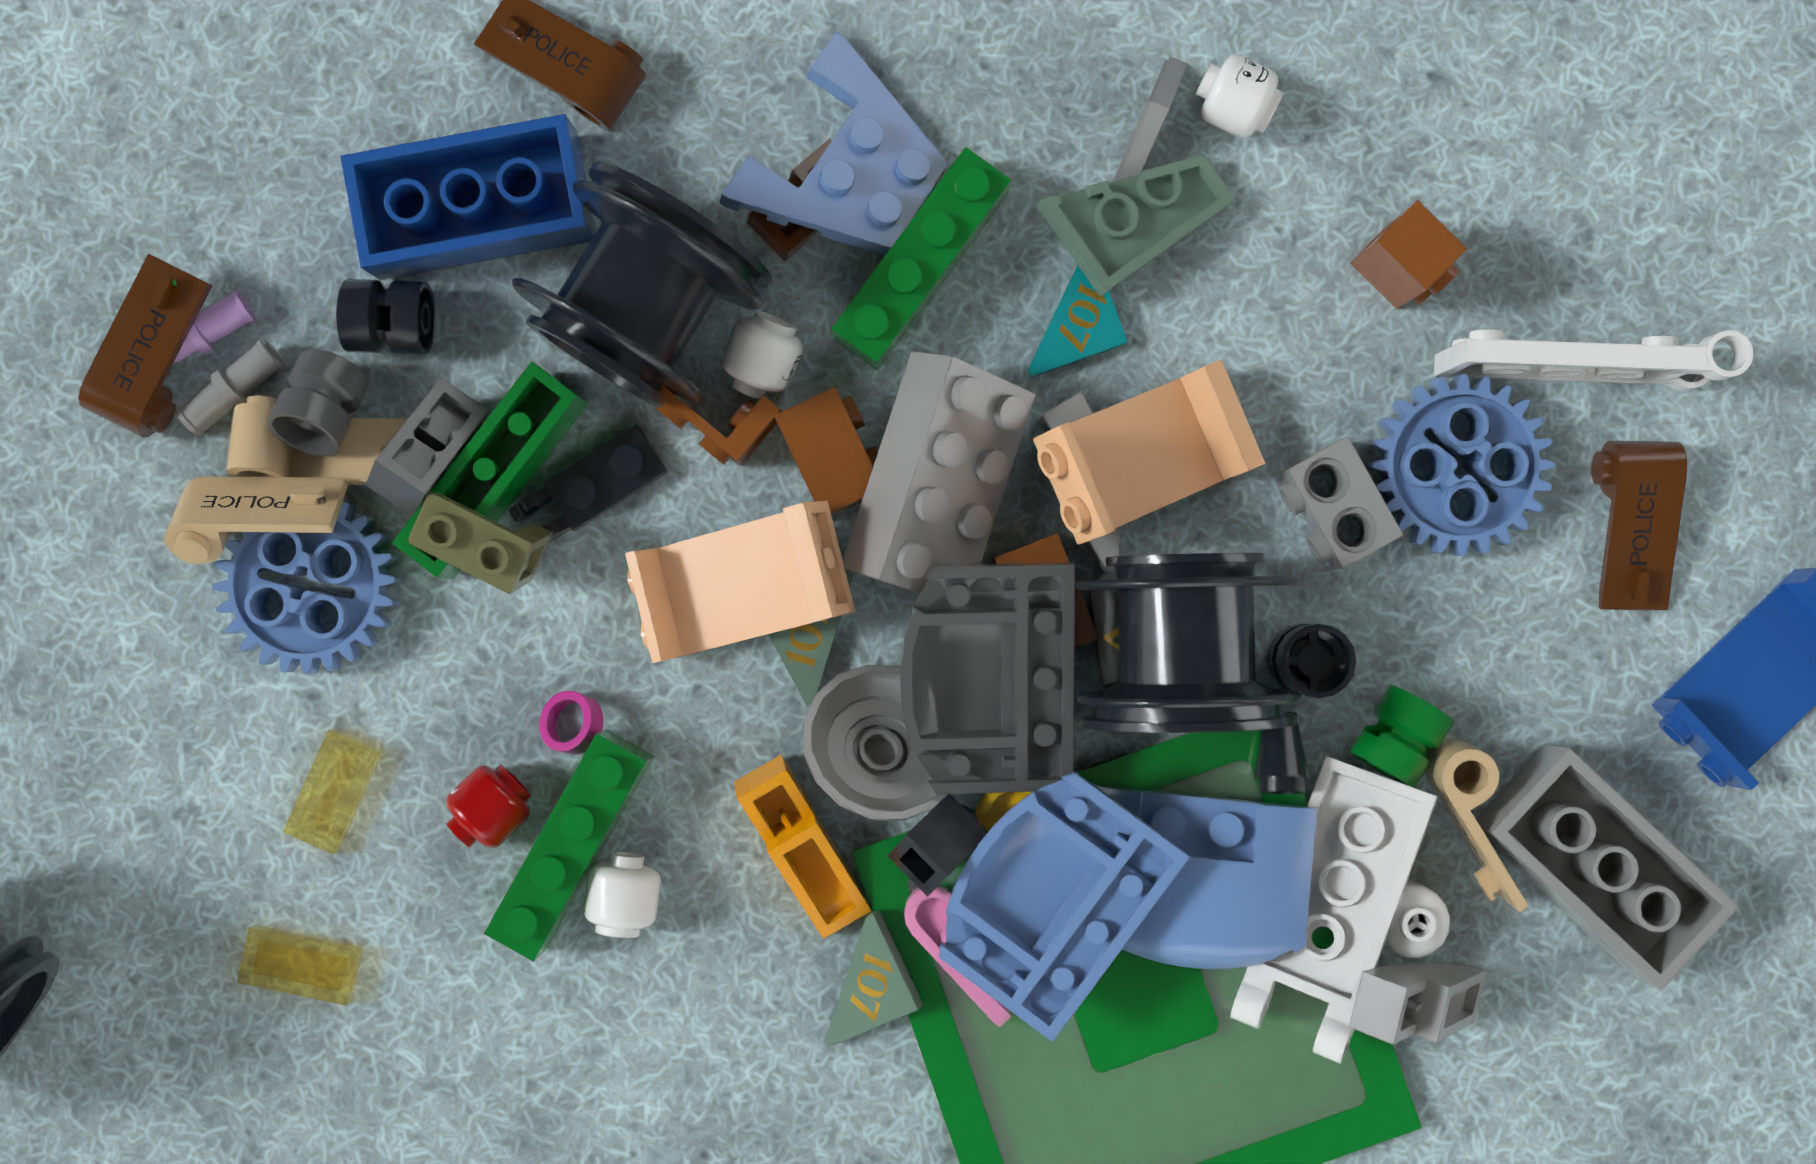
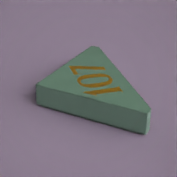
[768,570,853,707]
[825,909,923,1047]

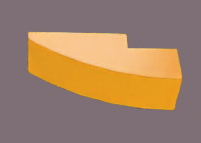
[734,754,871,939]

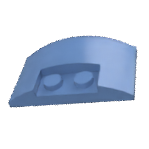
[939,771,1190,1042]
[1093,784,1317,969]

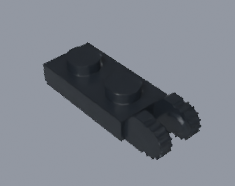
[508,424,669,544]

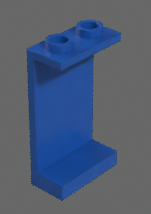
[1652,568,1816,790]

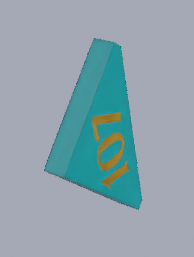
[1027,265,1128,379]

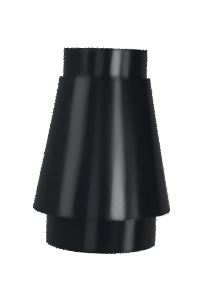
[1253,712,1311,795]

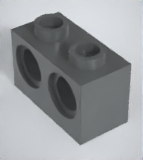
[365,377,489,517]

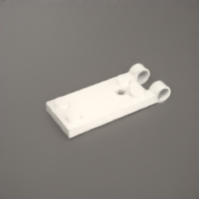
[1434,329,1753,391]
[1231,756,1438,1064]

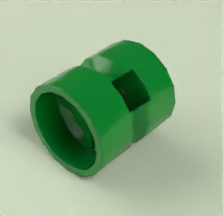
[1349,684,1455,788]

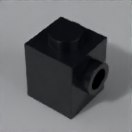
[887,794,988,897]

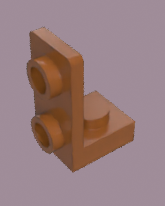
[656,385,782,466]

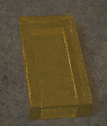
[283,729,383,855]
[237,925,363,1006]

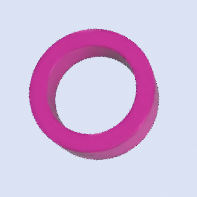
[539,691,604,755]

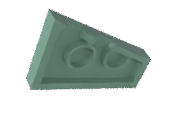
[1036,154,1236,297]

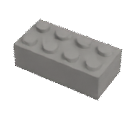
[843,351,1036,594]
[1476,744,1739,991]

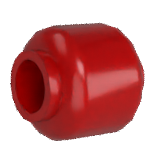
[446,764,532,848]

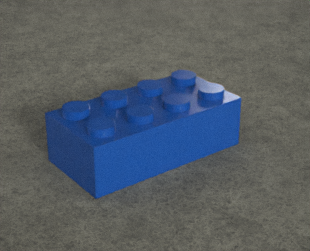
[340,114,596,281]

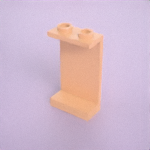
[1033,359,1266,545]
[625,501,856,663]

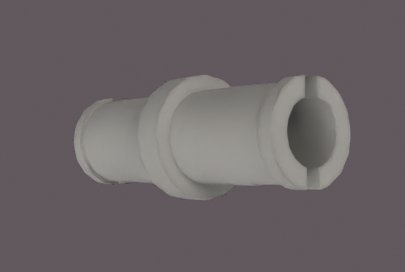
[175,339,286,437]

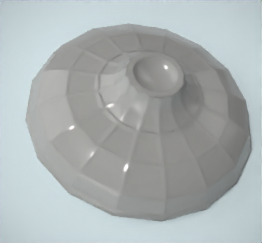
[803,665,948,821]

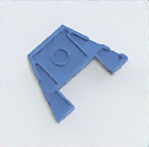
[719,31,949,255]

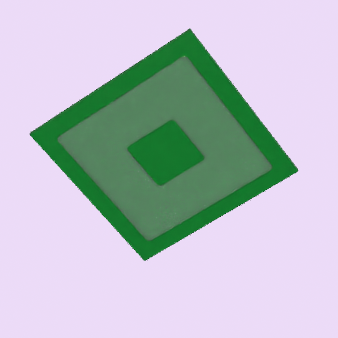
[851,730,1422,1164]

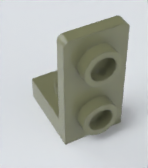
[408,492,553,594]

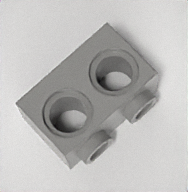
[1278,436,1403,569]

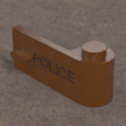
[474,0,647,132]
[78,253,213,438]
[1591,441,1688,610]

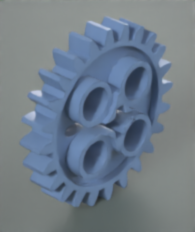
[1366,374,1555,556]
[212,501,402,674]

